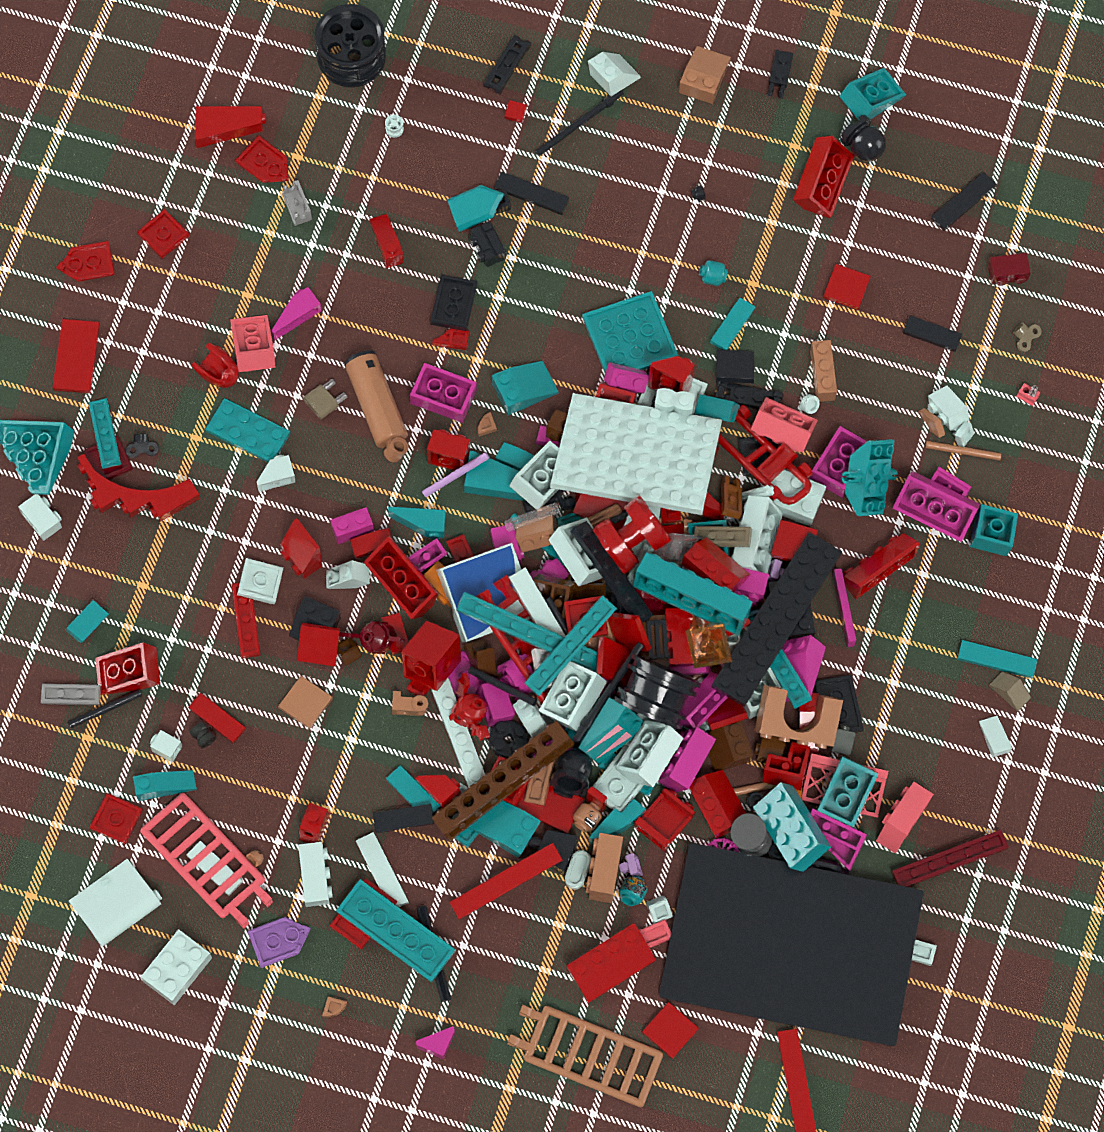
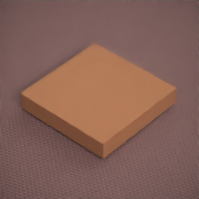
[278,676,333,729]

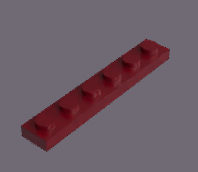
[891,830,1009,887]

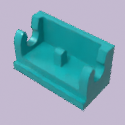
[694,394,740,423]
[66,600,109,643]

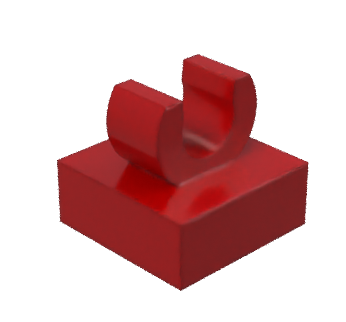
[660,508,681,524]

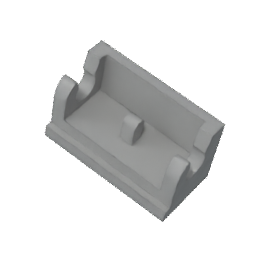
[282,180,312,226]

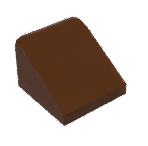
[337,637,362,666]

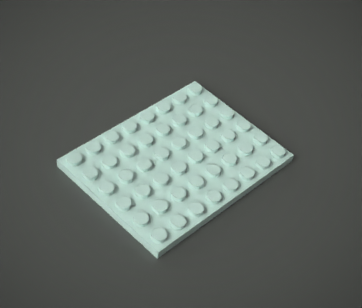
[550,393,722,515]

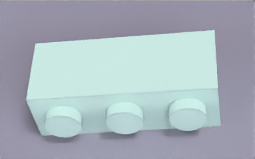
[298,842,333,907]

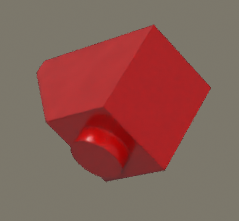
[415,775,462,808]

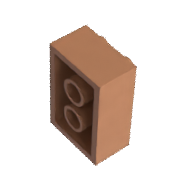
[586,833,623,903]

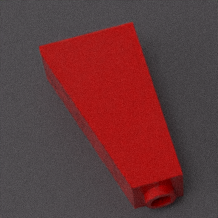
[195,106,266,148]

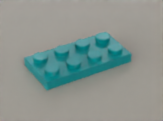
[206,398,291,463]

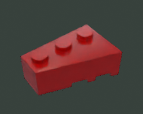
[664,608,695,667]

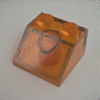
[686,623,732,669]

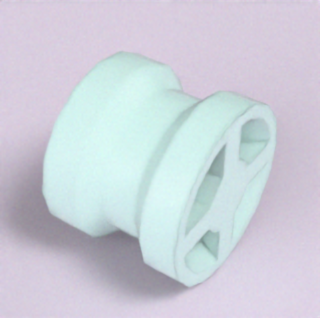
[385,115,404,138]

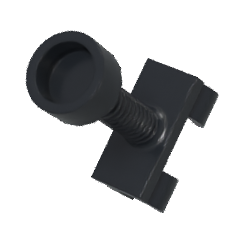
[523,489,576,515]

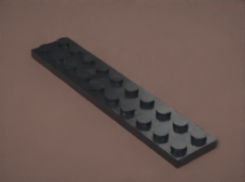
[711,532,843,707]

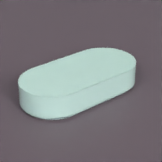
[565,850,591,890]

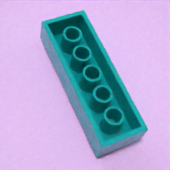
[633,552,753,636]

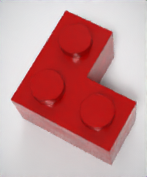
[763,742,811,791]

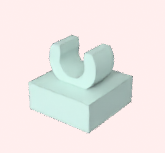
[952,421,974,447]

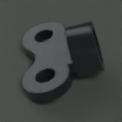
[126,433,159,458]

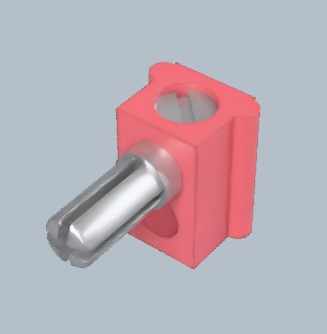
[1016,383,1040,406]

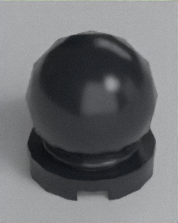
[839,115,886,162]
[549,748,593,798]

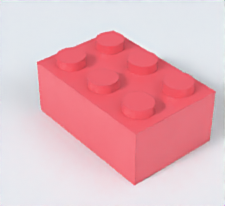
[751,397,818,453]

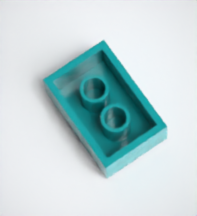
[817,756,878,827]

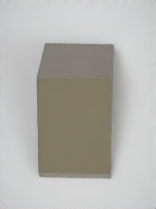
[989,671,1031,712]

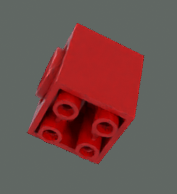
[402,621,461,691]

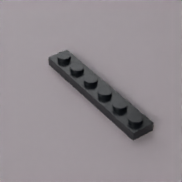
[570,521,654,623]

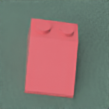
[230,315,276,372]

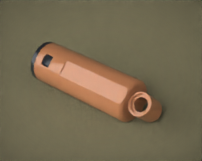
[344,350,409,462]

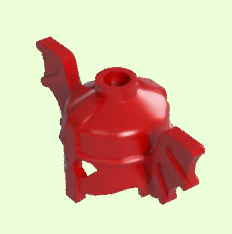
[449,673,490,741]

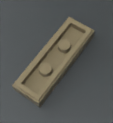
[693,526,752,547]

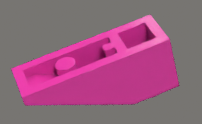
[272,287,321,340]

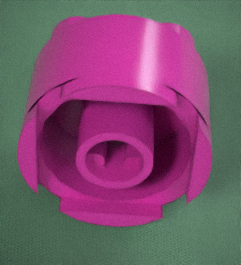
[497,654,535,700]

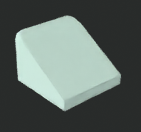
[646,895,673,924]

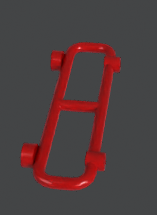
[718,404,813,505]

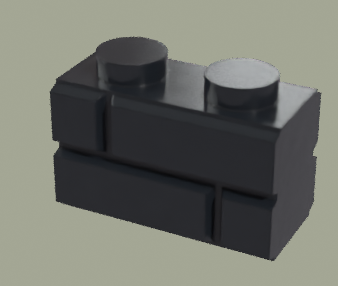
[469,222,506,267]

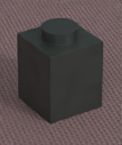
[827,724,856,755]

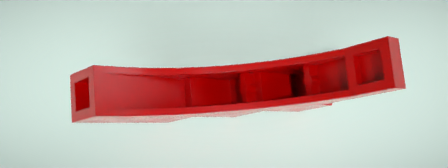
[77,454,200,522]

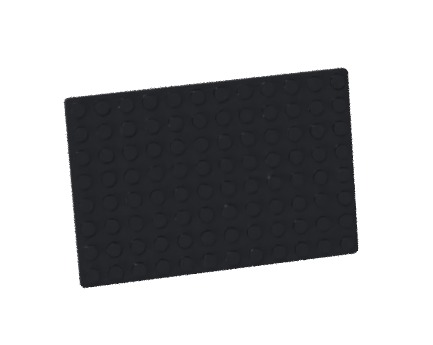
[659,843,924,1046]

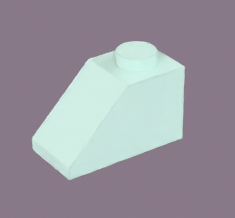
[257,455,296,492]

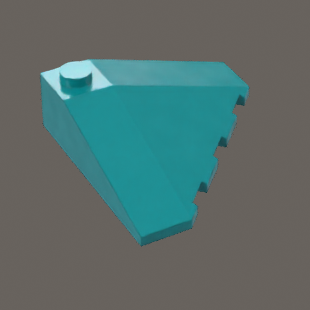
[0,420,75,495]

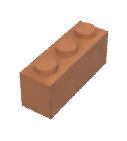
[810,340,837,402]

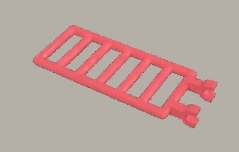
[140,793,273,929]

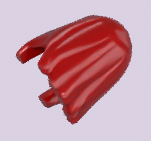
[192,343,239,388]

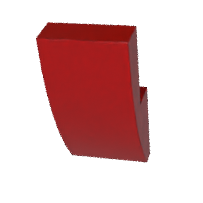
[350,528,393,558]

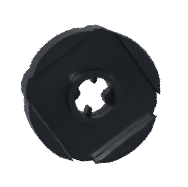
[488,721,528,759]

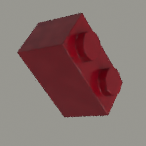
[988,253,1031,286]

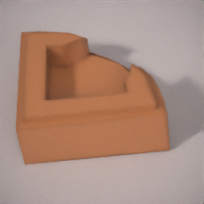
[478,412,497,436]
[322,996,347,1018]

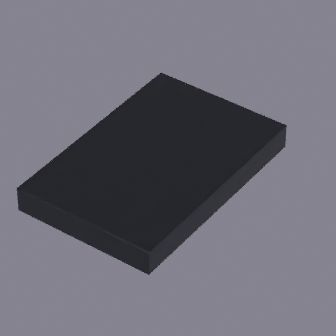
[430,275,478,331]
[814,675,864,733]

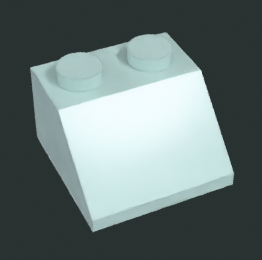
[588,52,641,96]

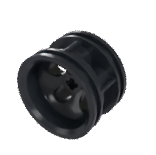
[315,4,386,87]

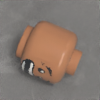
[573,802,602,833]

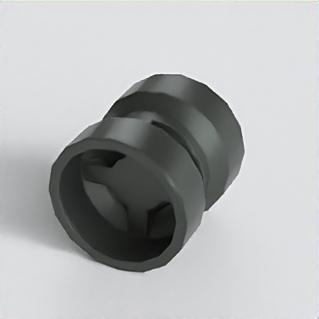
[189,721,217,749]

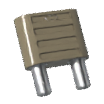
[303,379,347,420]

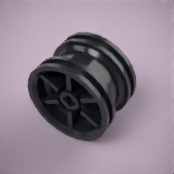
[613,654,701,729]

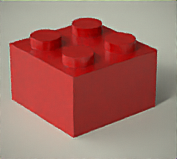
[427,429,470,471]

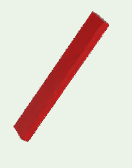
[450,843,563,920]
[777,1029,817,1132]

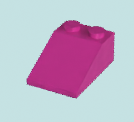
[781,635,826,702]

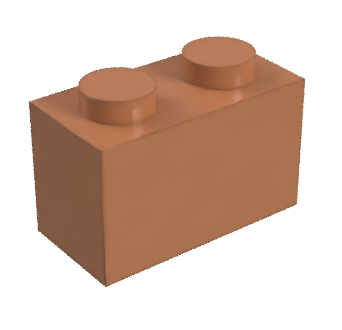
[516,514,558,553]

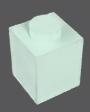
[150,730,183,763]

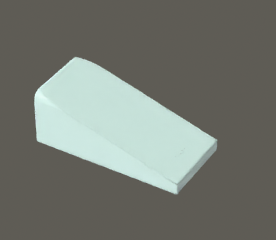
[979,716,1012,758]

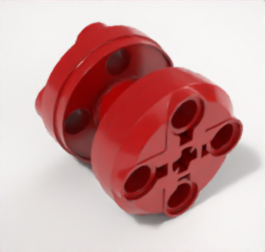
[593,495,672,574]

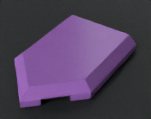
[248,917,311,968]

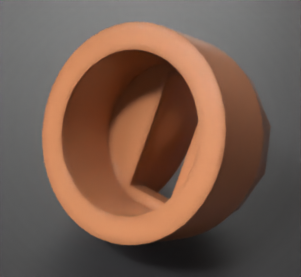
[246,850,264,868]

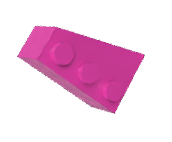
[811,809,867,871]

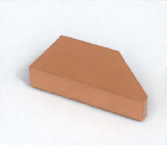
[919,408,945,438]

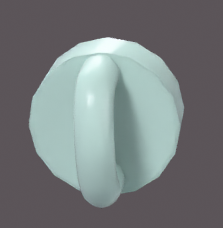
[799,394,820,414]

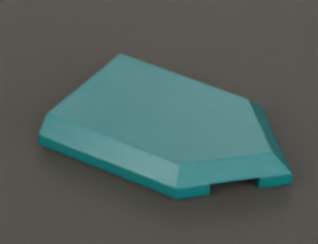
[448,185,504,232]

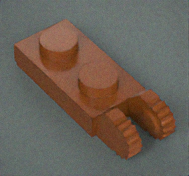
[721,475,742,519]

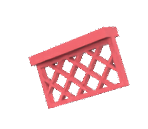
[801,754,888,818]

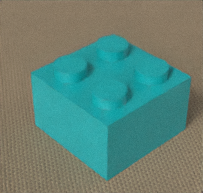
[970,504,1018,556]

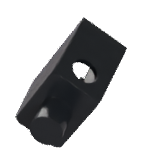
[528,830,578,875]

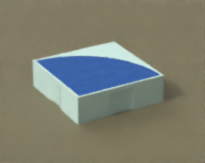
[436,543,531,643]

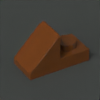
[464,640,496,680]

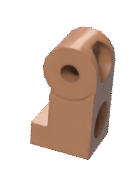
[392,691,428,716]

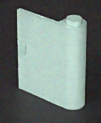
[69,859,162,947]

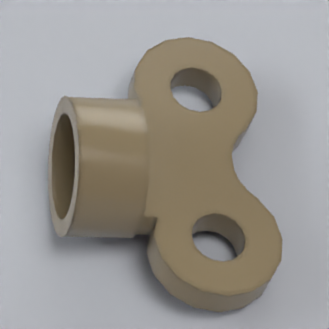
[1013,323,1041,352]

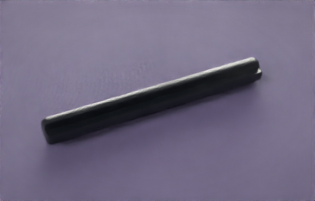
[417,906,451,1002]

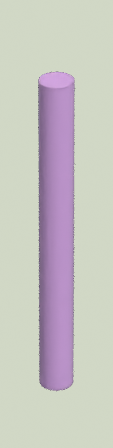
[422,452,490,497]

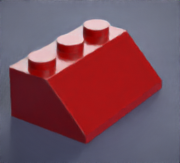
[648,356,695,393]
[681,538,751,593]
[689,770,747,839]

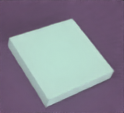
[237,558,283,605]

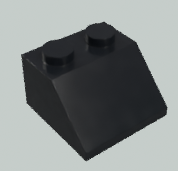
[289,596,341,641]

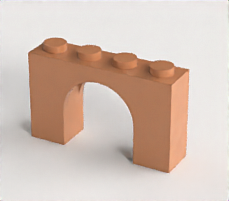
[754,685,843,749]

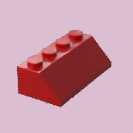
[793,136,854,218]
[843,533,920,600]
[364,536,438,619]
[566,923,656,1003]

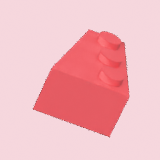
[876,782,934,854]

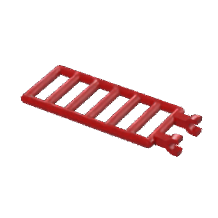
[476,575,551,704]

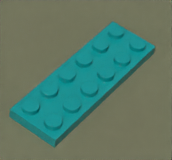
[336,879,456,983]

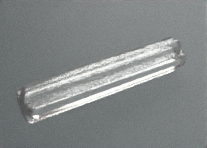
[504,503,560,531]

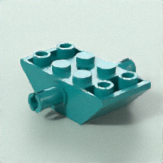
[841,439,898,516]

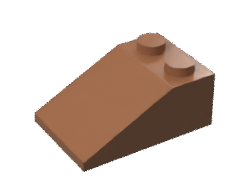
[679,46,731,104]

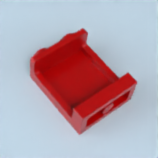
[634,788,695,852]

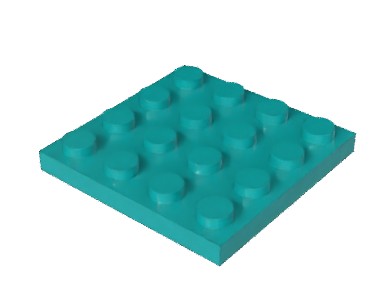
[582,291,679,373]

